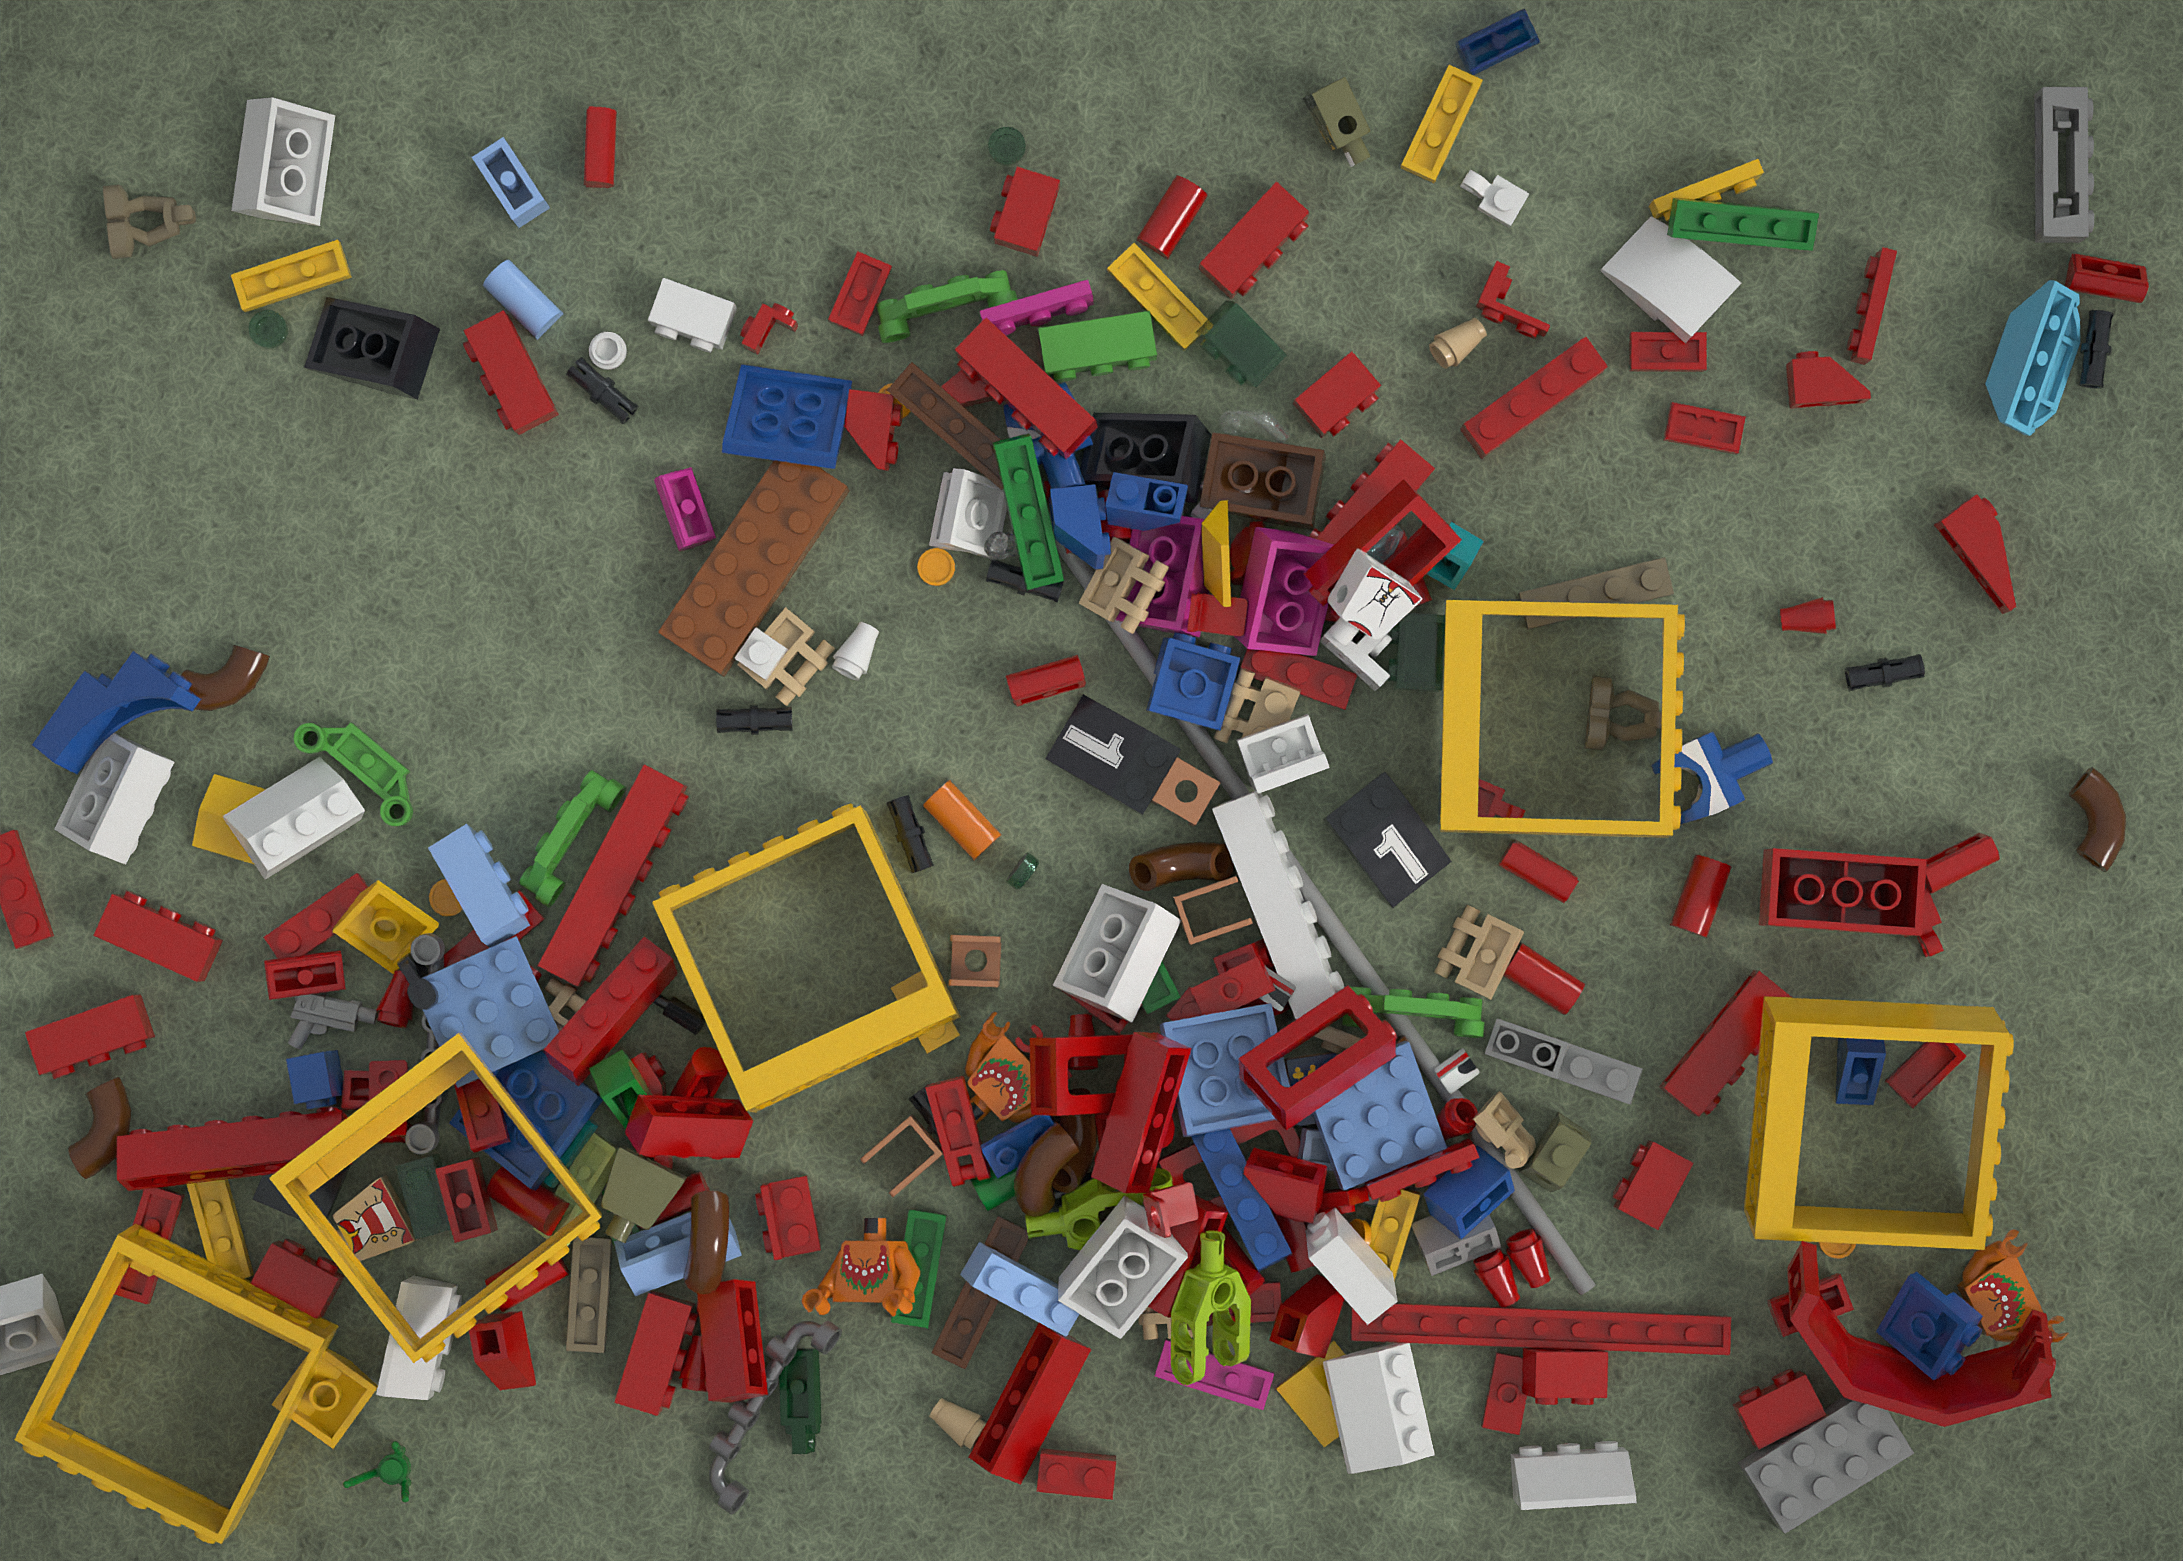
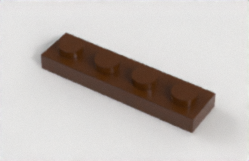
[887,362,1003,490]
[931,1215,1029,1369]

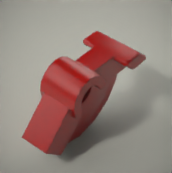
[1230,521,1266,585]

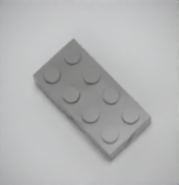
[1738,1397,1914,1534]

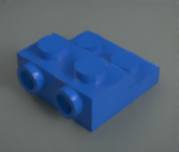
[1146,632,1240,731]
[1876,1272,1983,1380]

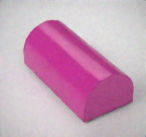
[654,467,716,551]

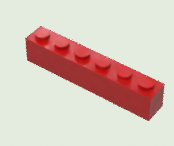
[538,764,689,987]
[117,1107,352,1191]

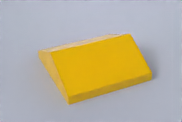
[1201,500,1231,607]
[192,774,266,865]
[332,880,439,974]
[1276,1340,1346,1447]
[271,1348,378,1449]

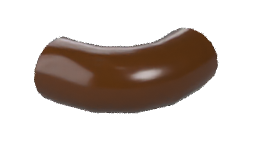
[181,645,270,711]
[2068,767,2126,872]
[1129,842,1234,891]
[68,1077,132,1179]
[1052,1088,1097,1193]
[1014,1122,1079,1217]
[683,1191,729,1294]

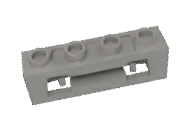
[2034,87,2094,243]

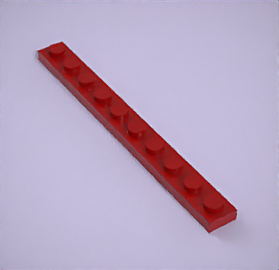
[1350,1303,1731,1355]

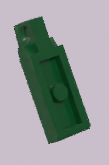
[779,1348,822,1454]

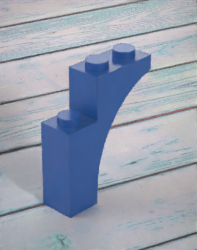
[32,651,201,775]

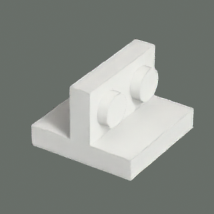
[929,468,1007,559]
[1320,625,1392,691]
[1236,714,1330,794]

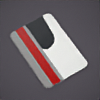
[1260,967,1296,1011]
[1434,1048,1480,1094]

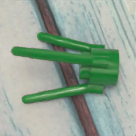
[343,1441,412,1503]

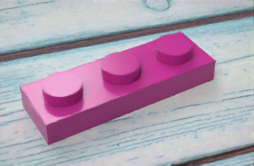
[980,280,1094,335]
[1154,1339,1274,1410]

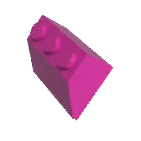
[1116,516,1209,638]
[1234,527,1333,656]

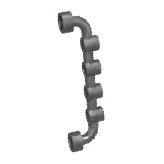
[405,933,448,1154]
[709,1320,842,1515]

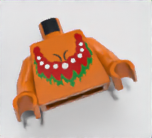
[965,1012,1074,1124]
[802,1218,920,1316]
[1957,1229,2069,1343]

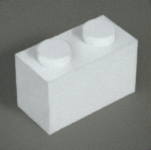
[648,278,737,353]

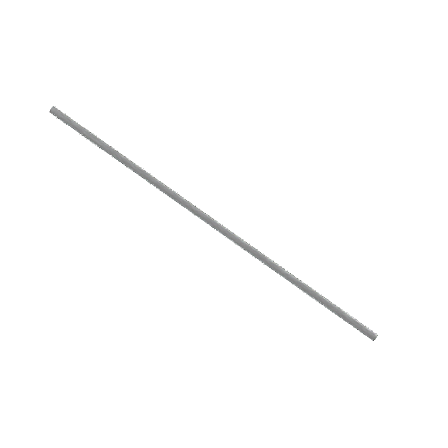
[1047,505,1596,1295]

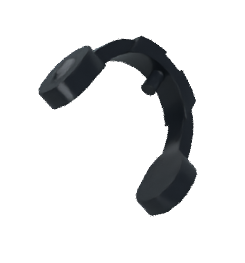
[397,953,439,1010]

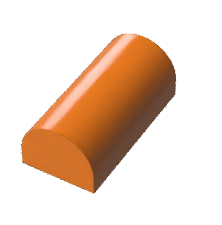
[923,780,1002,861]

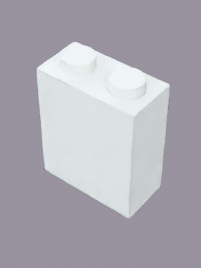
[1306,1208,1398,1325]

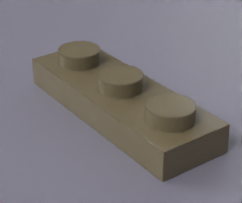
[566,1236,613,1353]

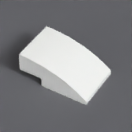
[1600,216,1741,343]

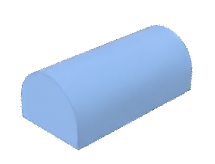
[483,260,563,340]

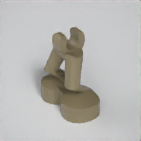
[103,185,196,259]
[1584,676,1662,750]

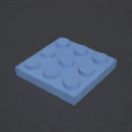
[423,936,559,1088]
[1159,1003,1290,1137]
[1313,1041,1447,1191]

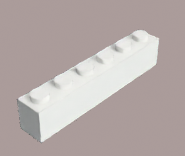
[1212,791,1344,1020]

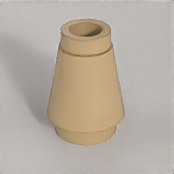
[1429,318,1487,369]
[929,1398,986,1450]

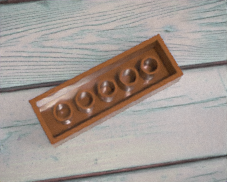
[658,460,850,677]

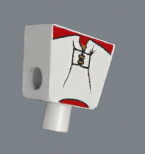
[1328,549,1423,646]

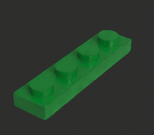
[1667,198,1819,251]
[992,433,1064,590]

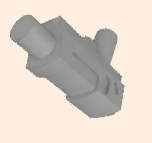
[288,993,378,1050]

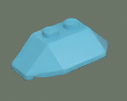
[1985,280,2081,436]

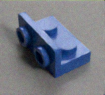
[981,1115,1055,1178]

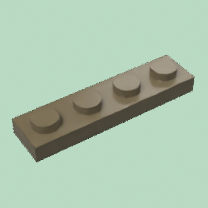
[1518,557,1674,630]

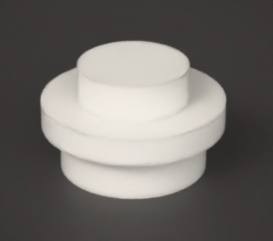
[589,332,627,370]

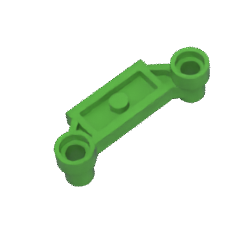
[876,270,1018,343]
[294,722,413,827]
[519,770,626,908]
[1342,987,1485,1038]

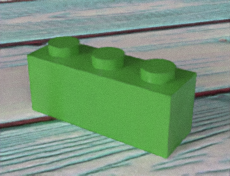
[1038,311,1157,382]

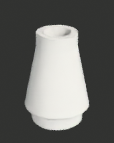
[832,622,879,681]

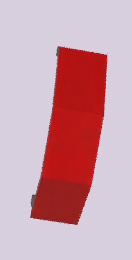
[1787,1241,2056,1427]

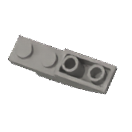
[1485,1018,1643,1105]

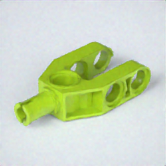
[1025,1168,1173,1250]
[1171,1231,1251,1386]

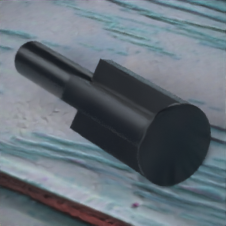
[653,994,706,1035]

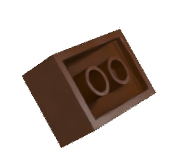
[1200,432,1326,530]

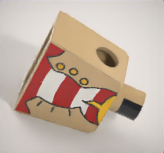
[333,1175,421,1261]

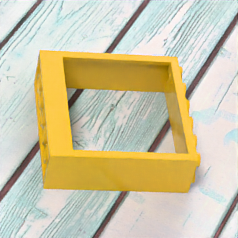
[1440,600,1685,838]
[652,803,961,1113]
[1744,996,2014,1250]
[269,1033,602,1363]
[14,1224,339,1544]

